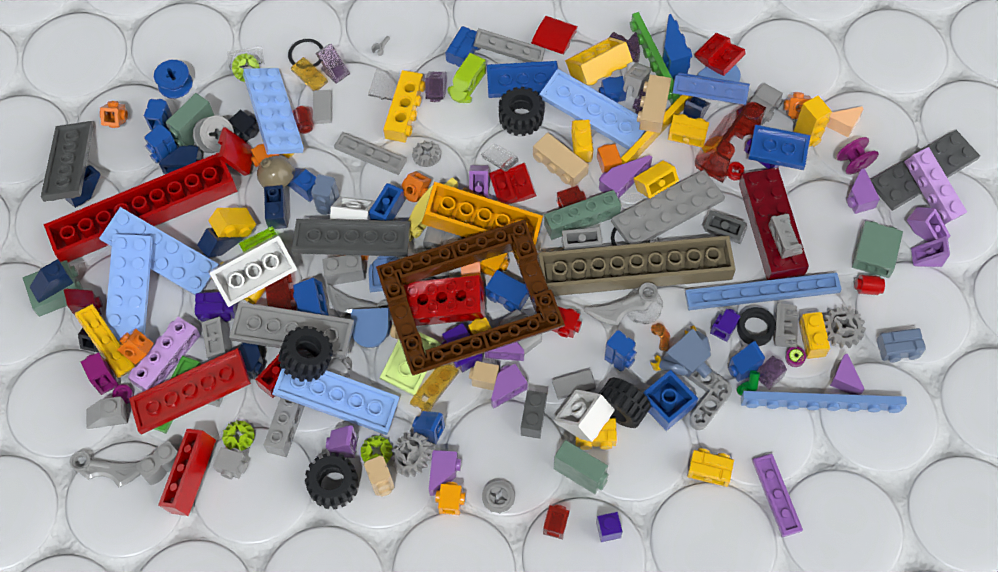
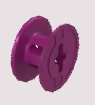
[836,137,879,175]

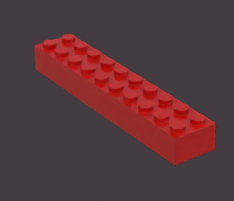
[43,153,238,262]

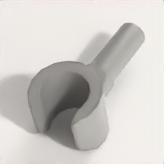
[371,36,390,56]

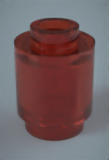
[293,106,314,134]

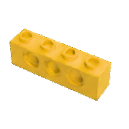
[383,70,426,143]

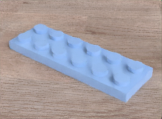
[243,68,304,155]
[539,69,645,150]
[99,207,219,295]
[105,234,153,344]
[272,369,399,435]

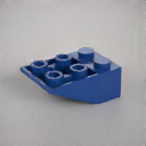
[662,14,692,80]

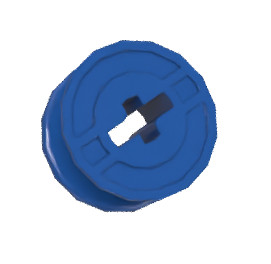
[153,59,193,99]

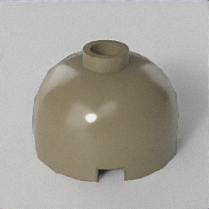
[257,156,295,188]

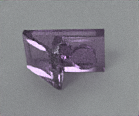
[609,32,640,63]
[315,44,350,84]

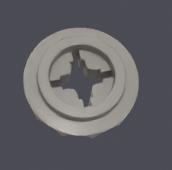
[412,140,441,167]
[482,481,515,514]

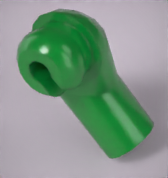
[737,370,760,396]

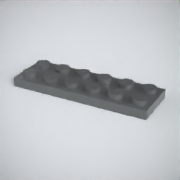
[41,121,93,202]
[871,130,980,211]
[292,219,410,257]

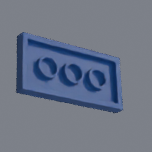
[487,61,558,98]

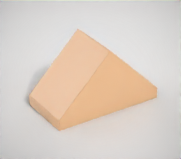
[826,106,864,137]

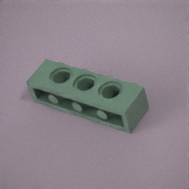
[544,190,621,240]

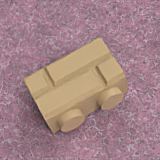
[364,456,395,497]

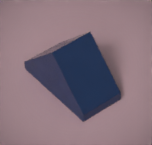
[683,97,711,119]

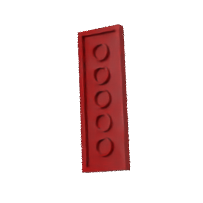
[129,348,251,435]

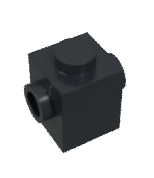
[228,109,259,142]

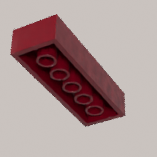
[739,168,809,280]

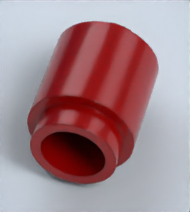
[854,275,885,295]

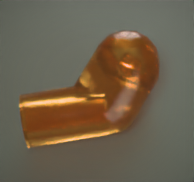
[651,323,670,351]

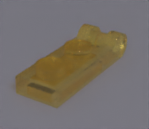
[410,364,459,412]

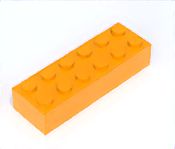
[421,181,543,253]

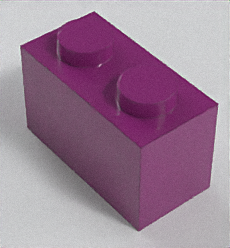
[80,352,119,395]

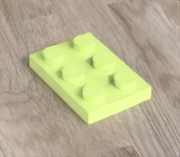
[379,331,441,396]

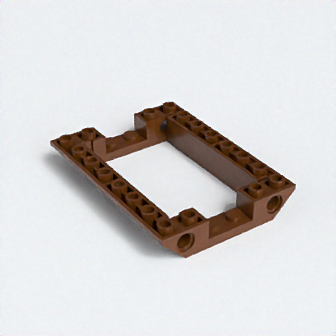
[376,220,565,376]

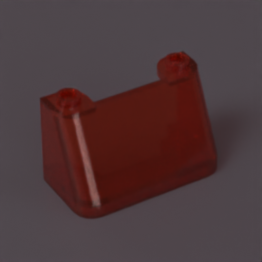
[695,102,766,183]

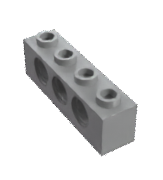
[264,398,305,457]

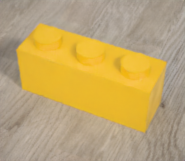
[793,95,832,147]

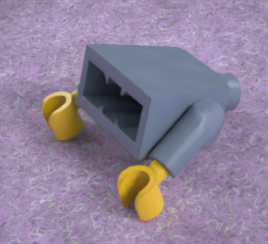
[650,326,713,379]

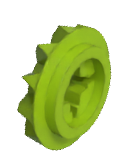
[232,53,260,82]
[222,420,255,451]
[361,435,393,464]

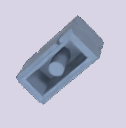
[311,174,340,215]
[877,328,926,363]

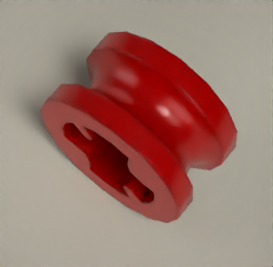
[727,162,744,181]

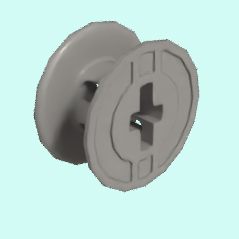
[193,115,234,153]

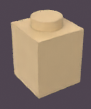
[469,361,499,390]

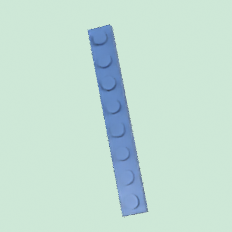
[685,273,842,311]
[741,391,907,413]

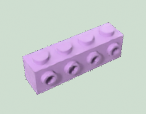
[904,147,967,225]
[128,317,201,391]

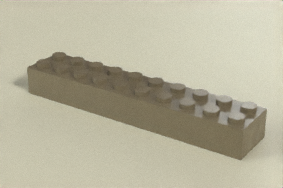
[538,236,736,296]

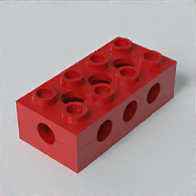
[403,275,485,326]

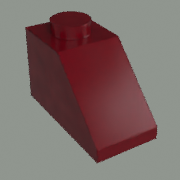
[64,288,103,315]

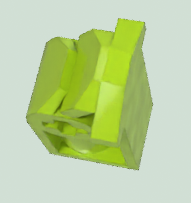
[447,53,486,103]

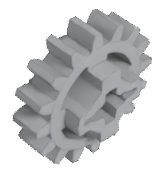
[824,307,866,349]
[391,432,433,477]

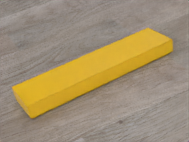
[74,304,135,379]

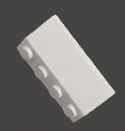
[208,235,297,307]

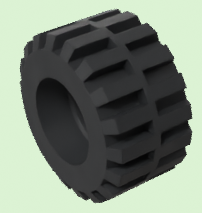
[498,87,544,136]
[278,326,333,382]
[599,377,651,428]
[305,453,359,510]

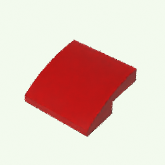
[531,16,578,55]
[694,33,746,76]
[218,127,252,176]
[489,162,537,205]

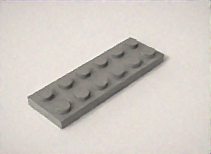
[611,170,725,245]
[229,302,355,359]

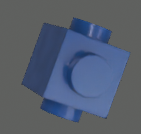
[599,76,627,103]

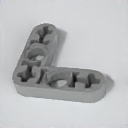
[684,371,732,430]

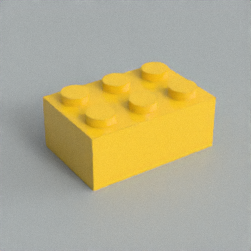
[565,37,632,85]

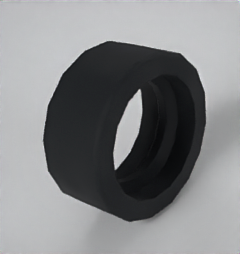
[737,307,776,346]

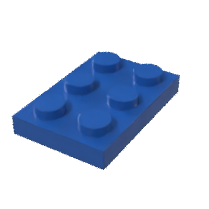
[748,125,811,170]

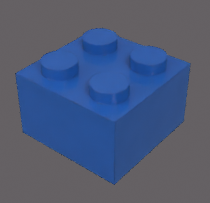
[643,370,698,431]

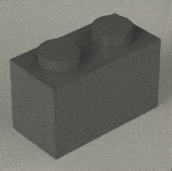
[704,210,747,244]
[521,390,547,439]

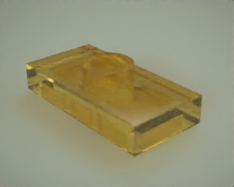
[291,57,328,91]

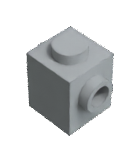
[213,447,248,479]

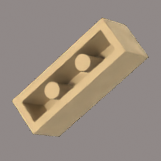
[637,74,671,133]
[533,133,589,188]

